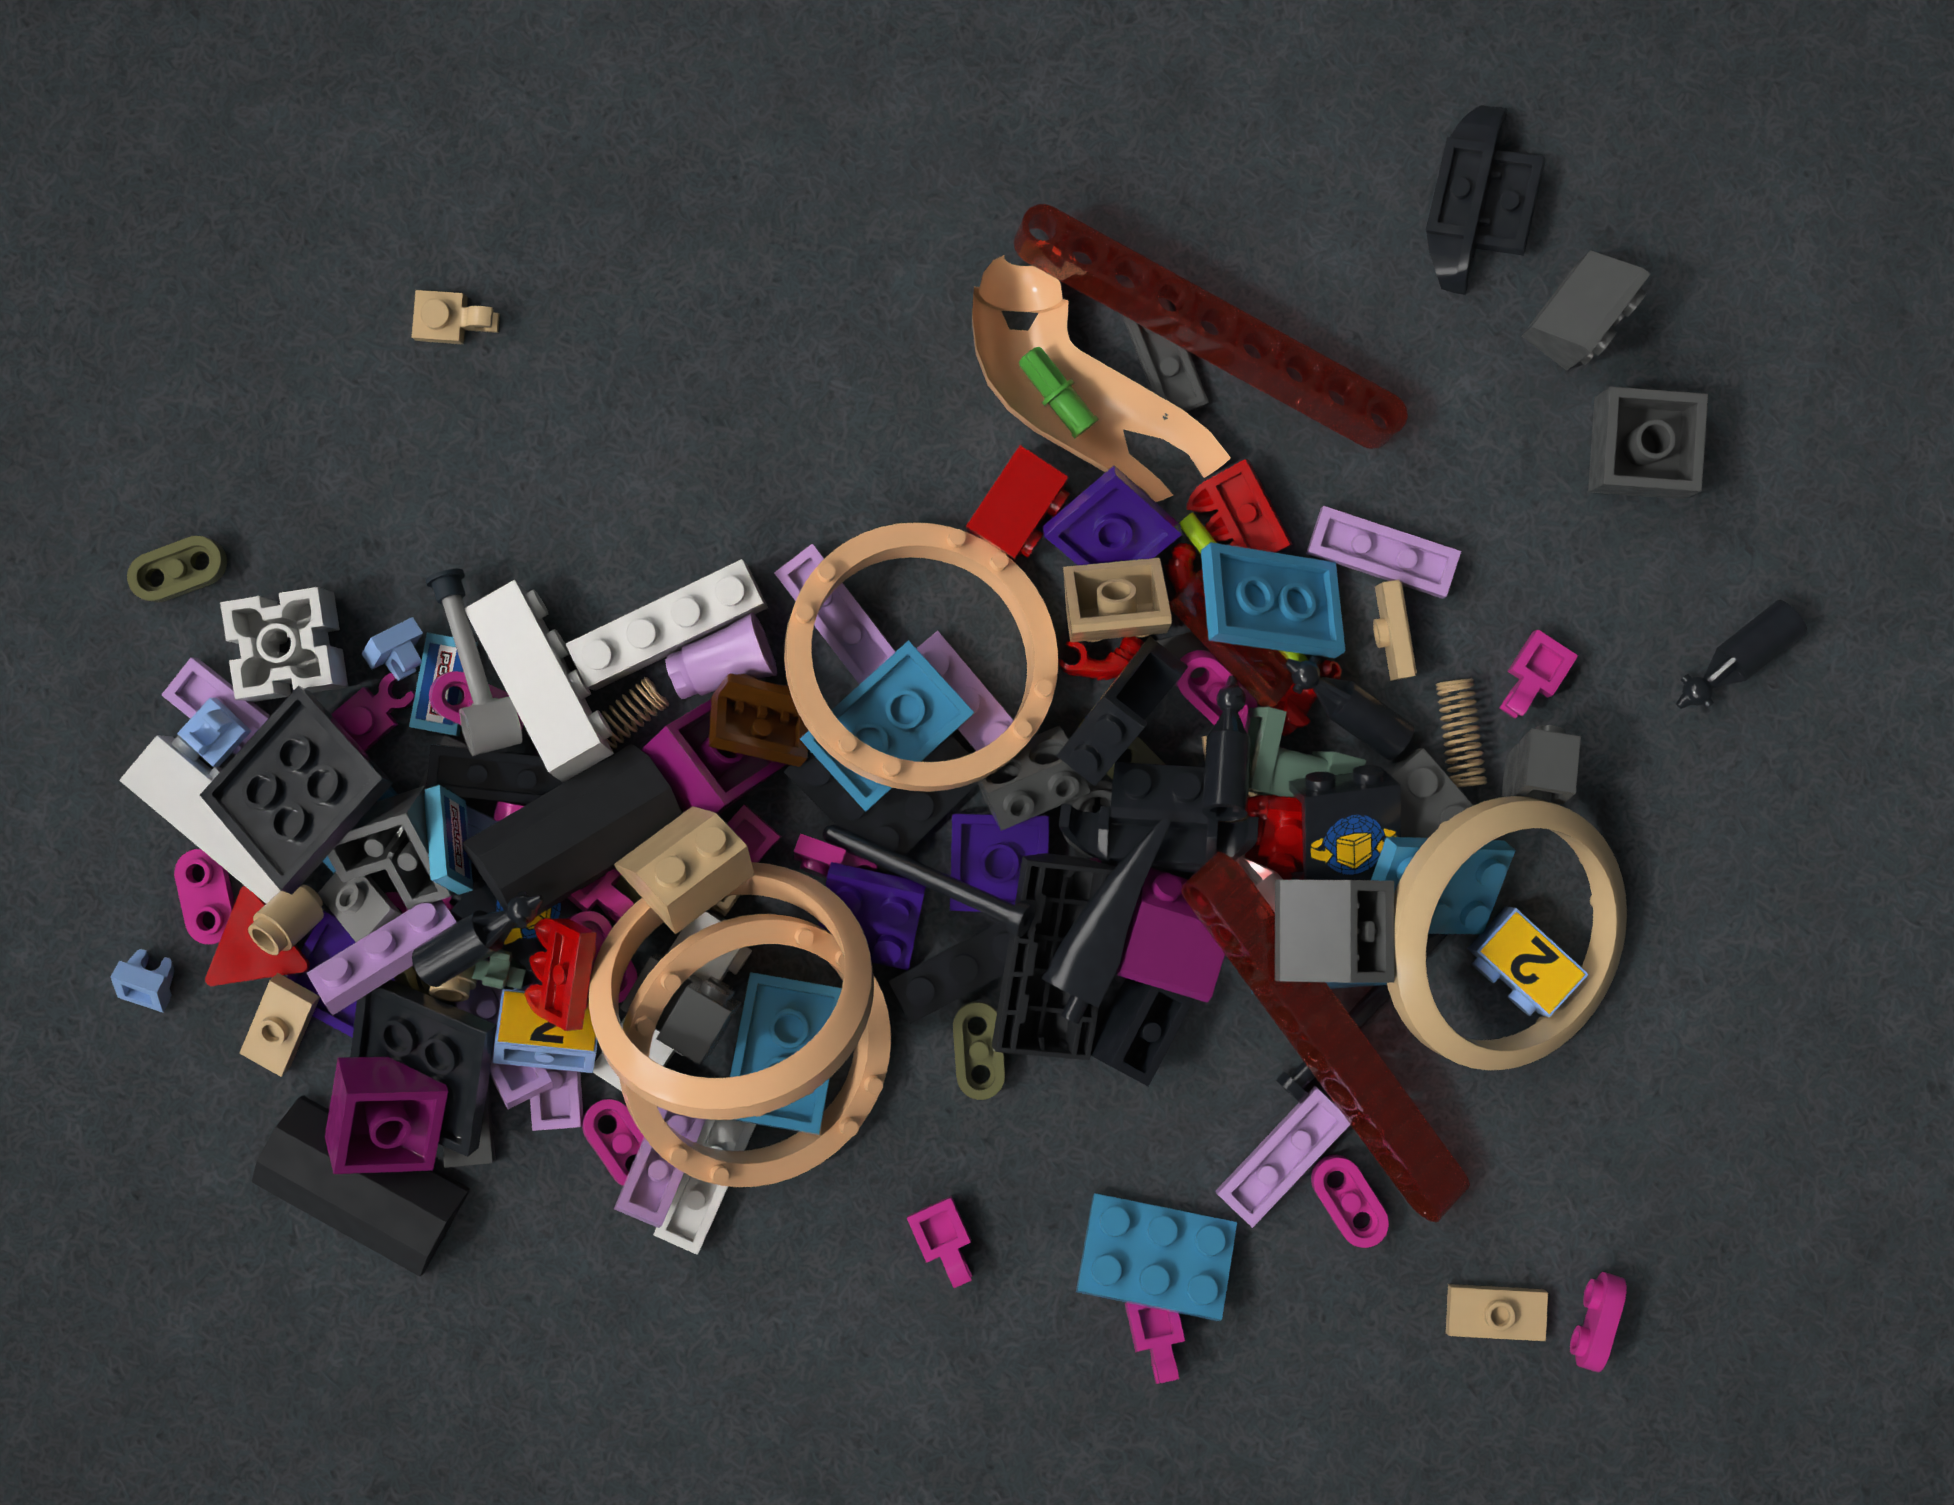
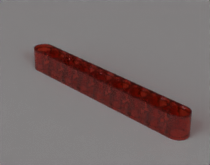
[1014,204,1408,449]
[1181,852,1470,1222]

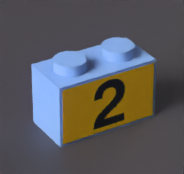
[1467,906,1588,1017]
[493,986,598,1073]

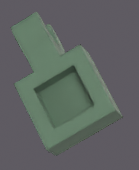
[472,950,529,989]

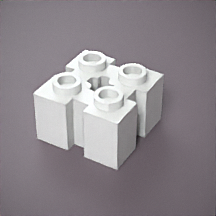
[220,587,348,702]

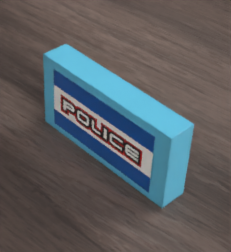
[409,633,478,736]
[424,785,473,895]

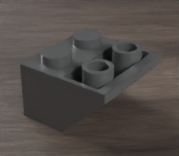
[1521,250,1651,371]
[1275,880,1394,983]

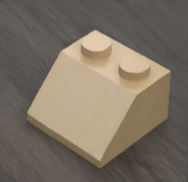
[1063,558,1172,642]
[614,806,754,934]

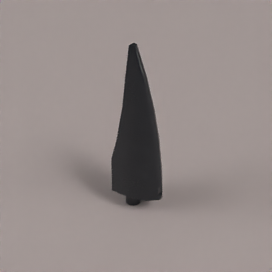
[1042,818,1171,1024]

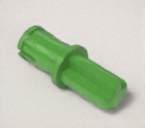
[1019,347,1099,439]

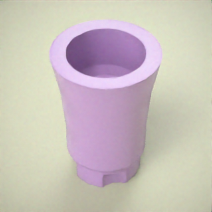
[665,612,777,699]

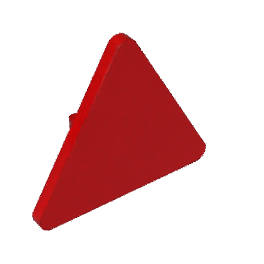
[205,886,310,986]

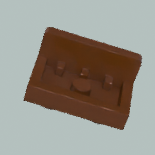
[709,674,808,767]

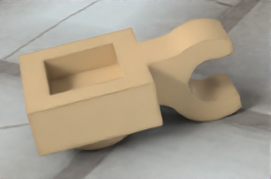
[412,290,500,344]

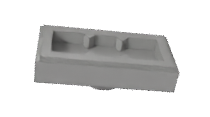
[317,872,402,942]

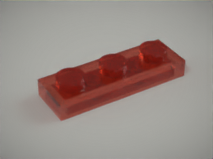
[1169,569,1293,707]

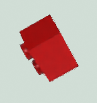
[966,445,1070,562]

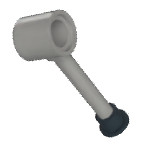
[425,568,522,756]

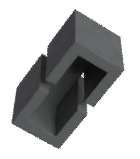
[1502,725,1581,805]

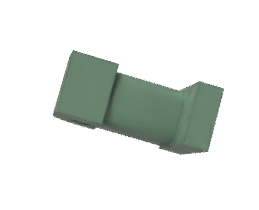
[1245,707,1366,798]

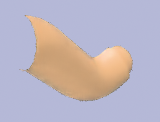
[972,255,1231,502]

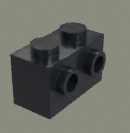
[1091,978,1194,1087]

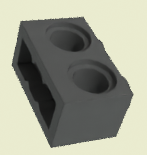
[977,725,1090,831]

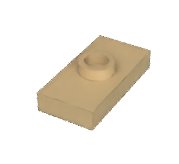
[1373,580,1417,681]
[239,973,320,1077]
[1446,1284,1548,1341]

